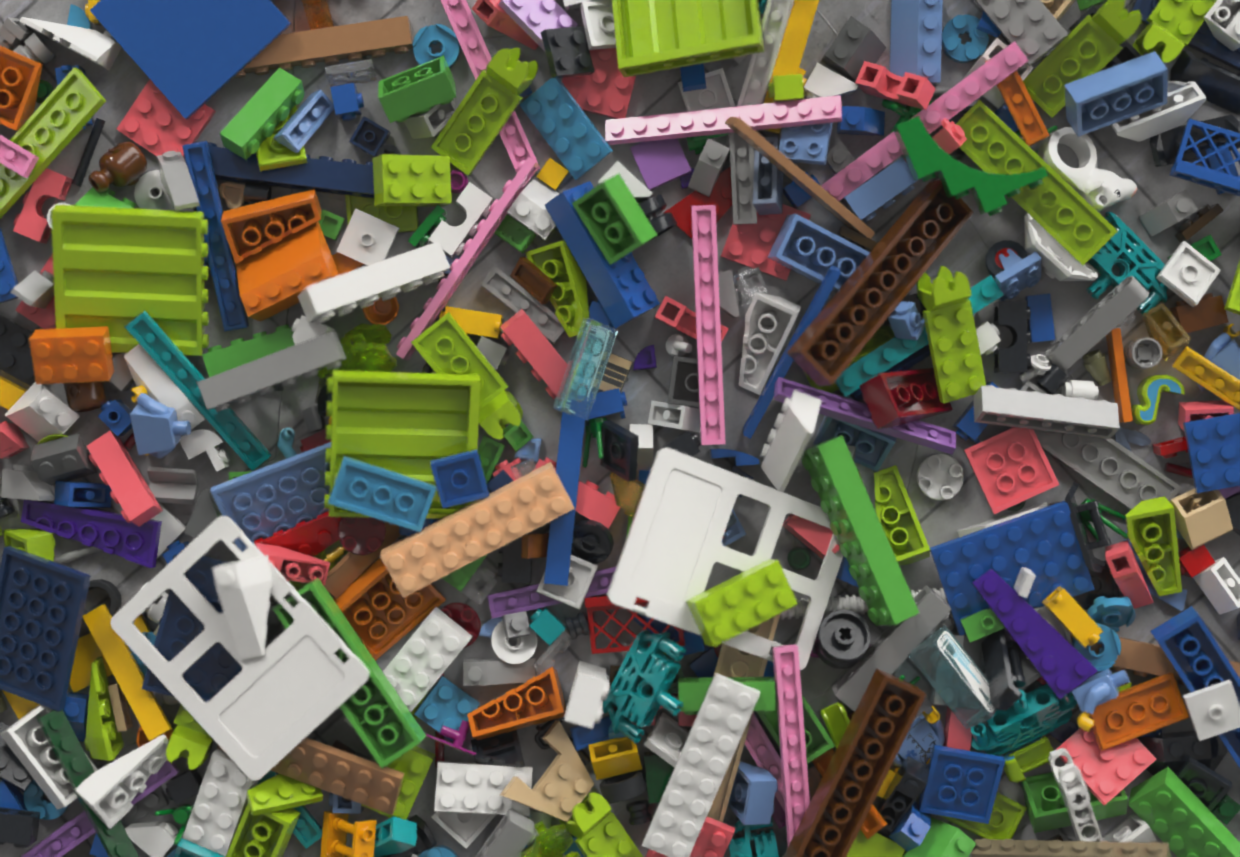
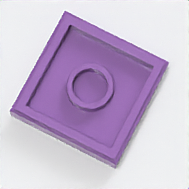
[630,138,692,191]

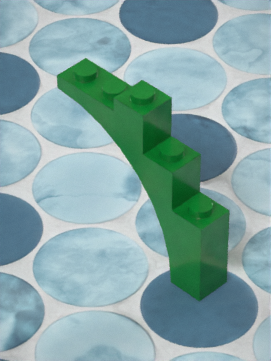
[893,116,1048,217]

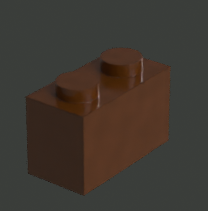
[1169,293,1229,335]

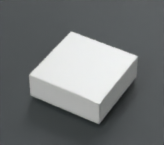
[1013,567,1036,598]

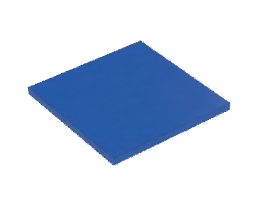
[90,0,291,120]

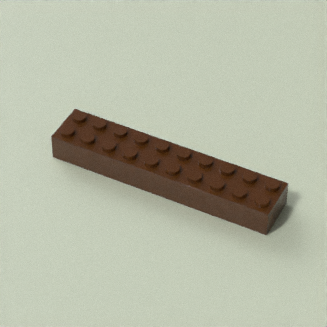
[787,180,974,386]
[784,668,927,857]

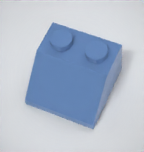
[728,761,778,825]

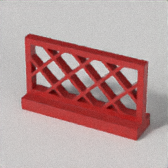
[585,595,686,654]

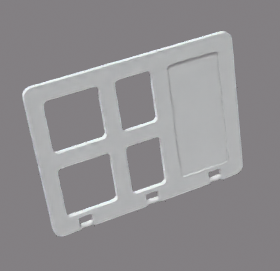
[608,448,843,670]
[111,516,370,780]

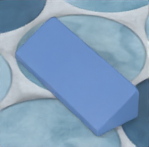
[274,89,334,153]

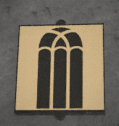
[590,349,633,393]

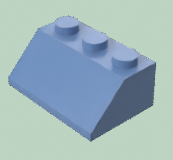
[813,416,896,471]

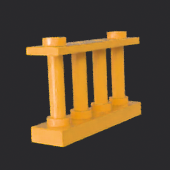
[320,810,376,857]

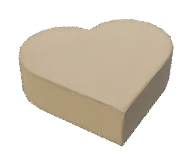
[219,182,245,209]

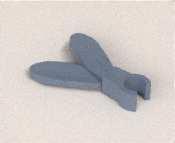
[1114,425,1151,452]

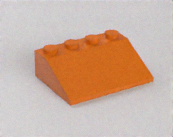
[0,45,43,131]
[236,221,340,322]
[333,557,446,661]

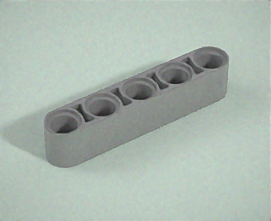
[1045,276,1149,371]

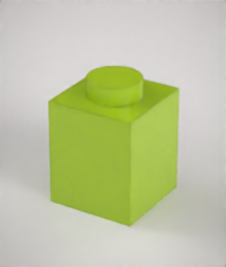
[768,74,804,103]

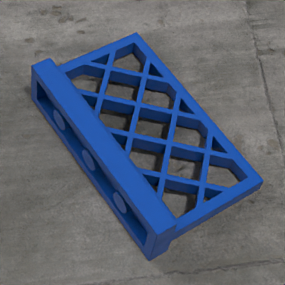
[1169,119,1240,196]

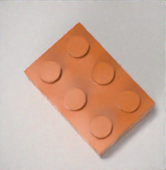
[29,326,115,384]

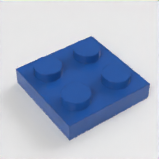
[430,449,489,508]

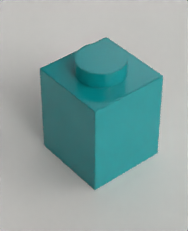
[529,607,566,646]

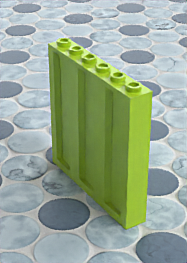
[612,0,764,78]
[51,205,209,356]
[324,370,481,519]

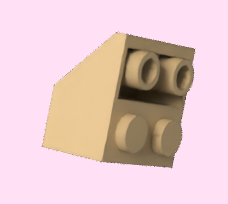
[1170,488,1233,550]

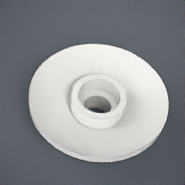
[134,170,173,210]
[491,621,537,664]

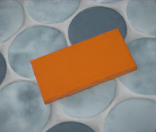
[1088,672,1189,751]

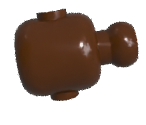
[88,141,147,193]
[63,381,106,412]

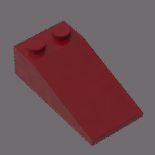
[859,368,953,429]

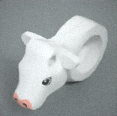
[1038,127,1137,213]

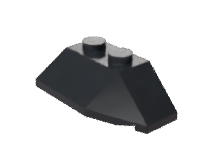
[1137,731,1227,775]

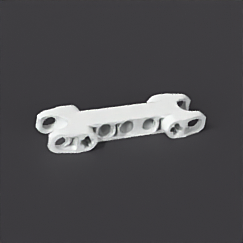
[1048,748,1103,842]

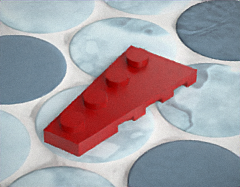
[663,166,732,240]
[254,511,343,557]

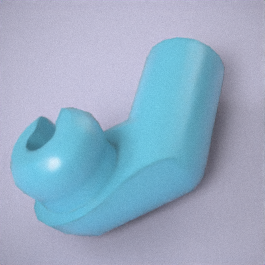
[277,427,298,459]

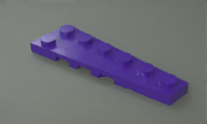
[21,500,162,568]
[972,569,1098,699]

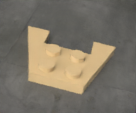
[500,720,594,822]

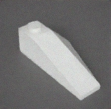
[20,17,122,71]
[739,292,801,395]
[124,344,205,436]
[212,555,273,659]
[75,734,169,829]

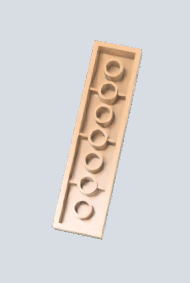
[380,462,574,598]

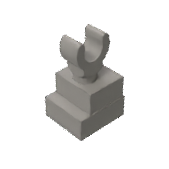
[0,18,34,51]

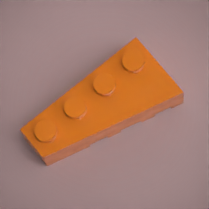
[221,189,322,264]
[467,667,566,740]

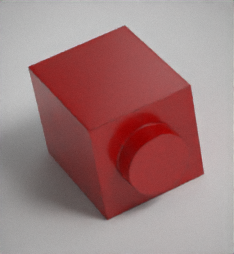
[1178,544,1216,578]

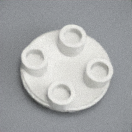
[917,454,964,501]

